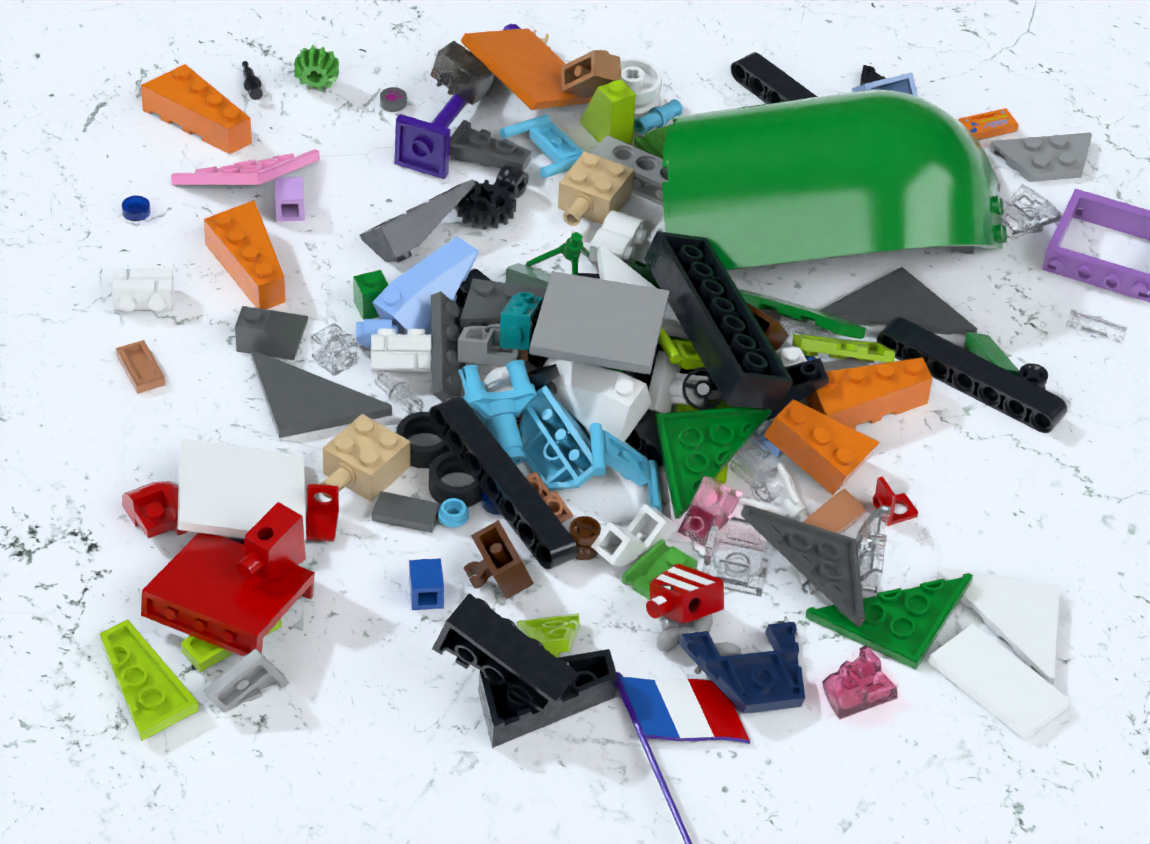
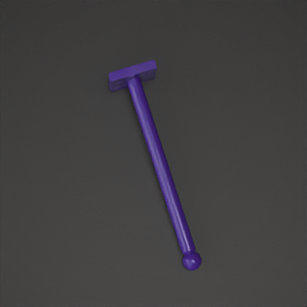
[394,23,521,179]

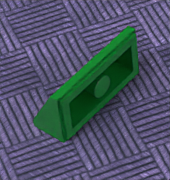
[964,332,1019,376]

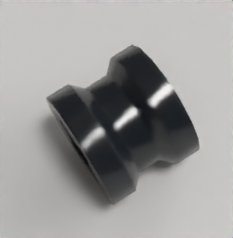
[496,165,529,198]
[1018,363,1049,389]

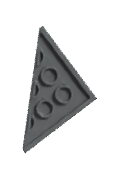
[820,267,978,335]
[251,351,392,438]
[741,504,865,627]

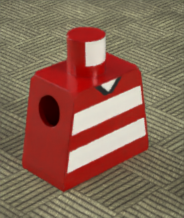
[646,563,724,623]

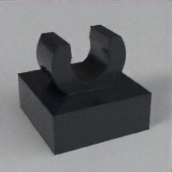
[528,364,560,395]

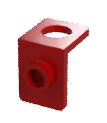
[873,477,918,526]
[306,484,339,542]

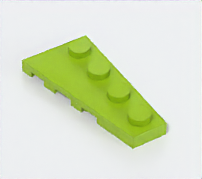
[99,619,199,742]

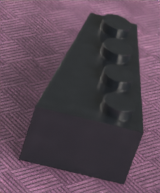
[432,593,578,715]
[478,649,618,748]

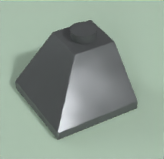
[235,306,308,360]

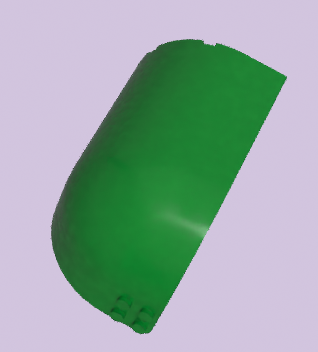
[662,90,1007,270]

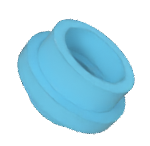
[438,498,469,527]

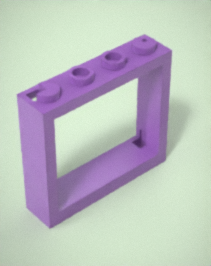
[1042,188,1150,302]

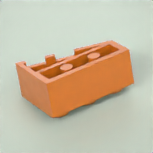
[763,399,880,495]

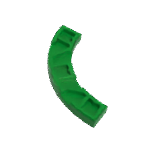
[738,289,866,339]

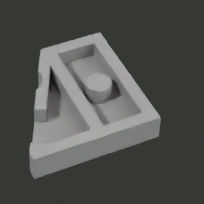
[203,649,290,712]

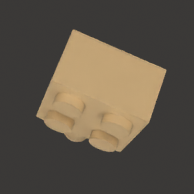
[558,151,634,226]
[319,414,410,502]

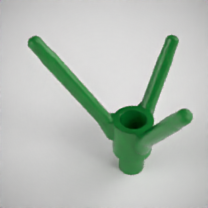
[526,232,589,275]

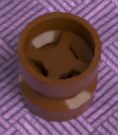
[569,516,601,561]

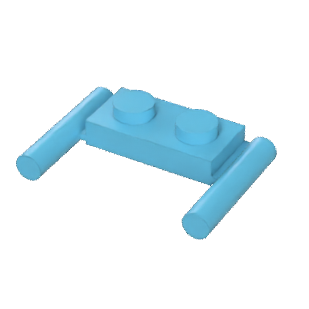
[499,115,583,178]
[590,423,662,512]

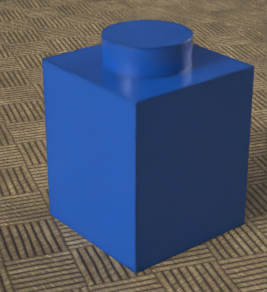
[409,558,444,610]

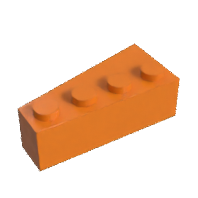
[141,64,252,154]
[805,358,932,430]

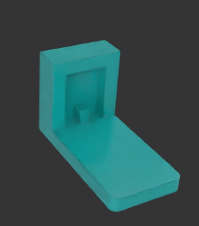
[500,292,542,350]

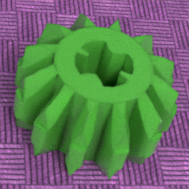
[294,45,339,91]

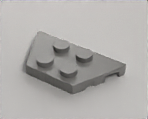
[990,132,1092,182]

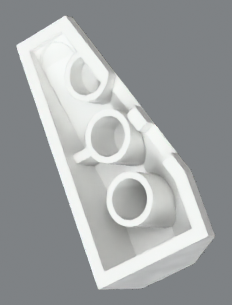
[543,358,652,442]

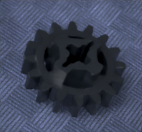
[455,180,516,230]

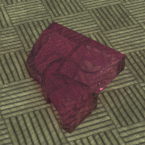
[822,645,898,720]

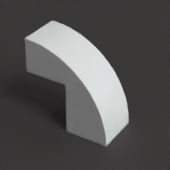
[591,504,678,566]

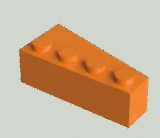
[203,200,285,309]

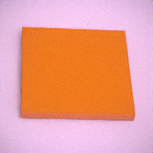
[460,28,593,110]

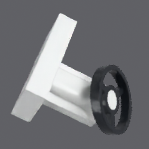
[648,350,723,414]

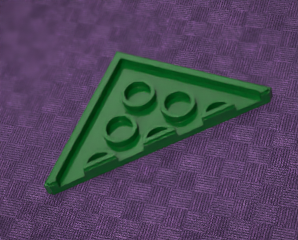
[655,407,772,519]
[806,573,973,670]

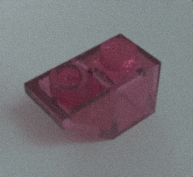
[677,476,743,546]

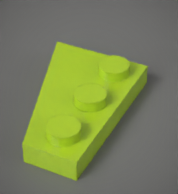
[792,334,895,363]
[517,613,581,658]

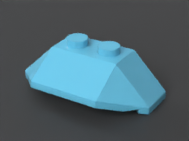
[519,385,594,491]

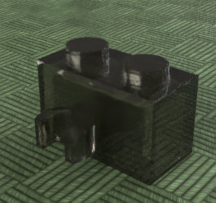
[430,41,495,105]

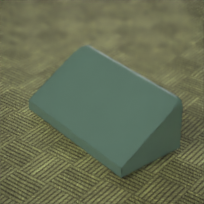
[505,263,551,289]

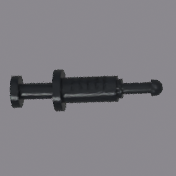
[242,61,263,100]

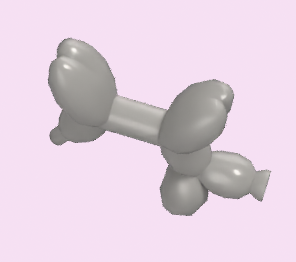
[656,614,741,674]

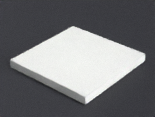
[177,438,306,542]

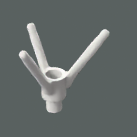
[736,463,809,522]

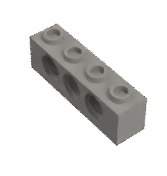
[590,135,668,206]

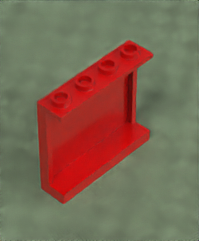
[141,533,315,656]

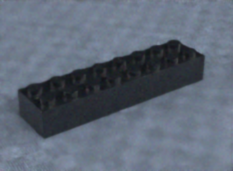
[644,231,794,410]

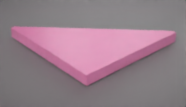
[170,149,320,185]

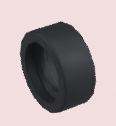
[396,411,452,469]
[429,451,485,507]

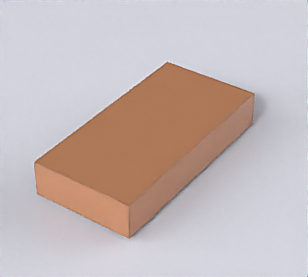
[116,340,166,394]

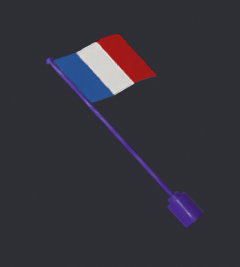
[616,672,750,844]

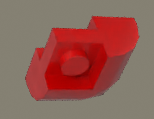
[122,481,190,539]

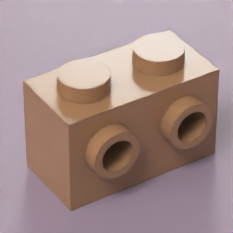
[561,50,621,98]

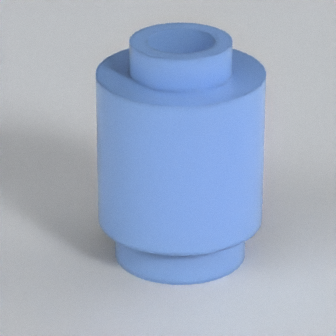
[356,319,398,348]

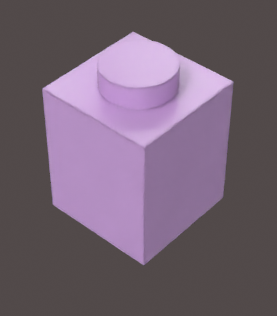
[275,177,305,222]

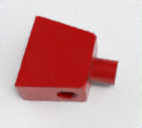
[236,502,306,581]

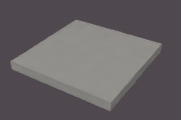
[529,271,669,374]

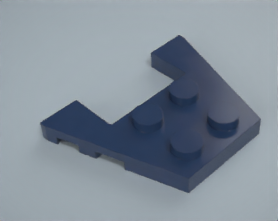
[678,622,805,714]

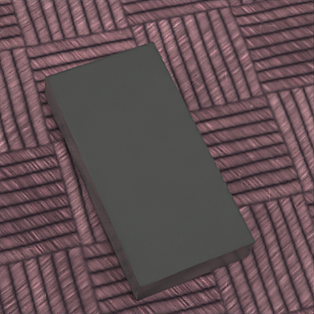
[372,491,441,533]

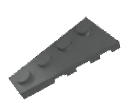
[431,291,472,402]

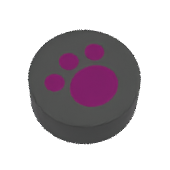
[380,87,407,112]

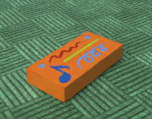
[958,108,1019,140]

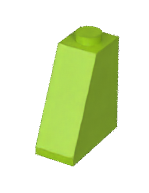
[580,79,636,145]

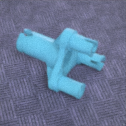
[458,360,537,465]

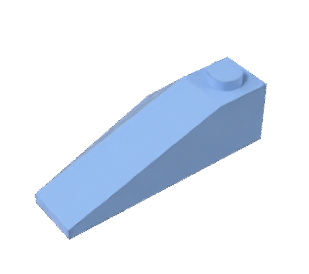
[373,236,479,340]

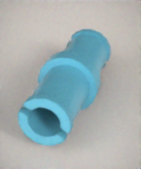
[633,99,683,135]

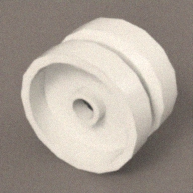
[620,58,662,120]

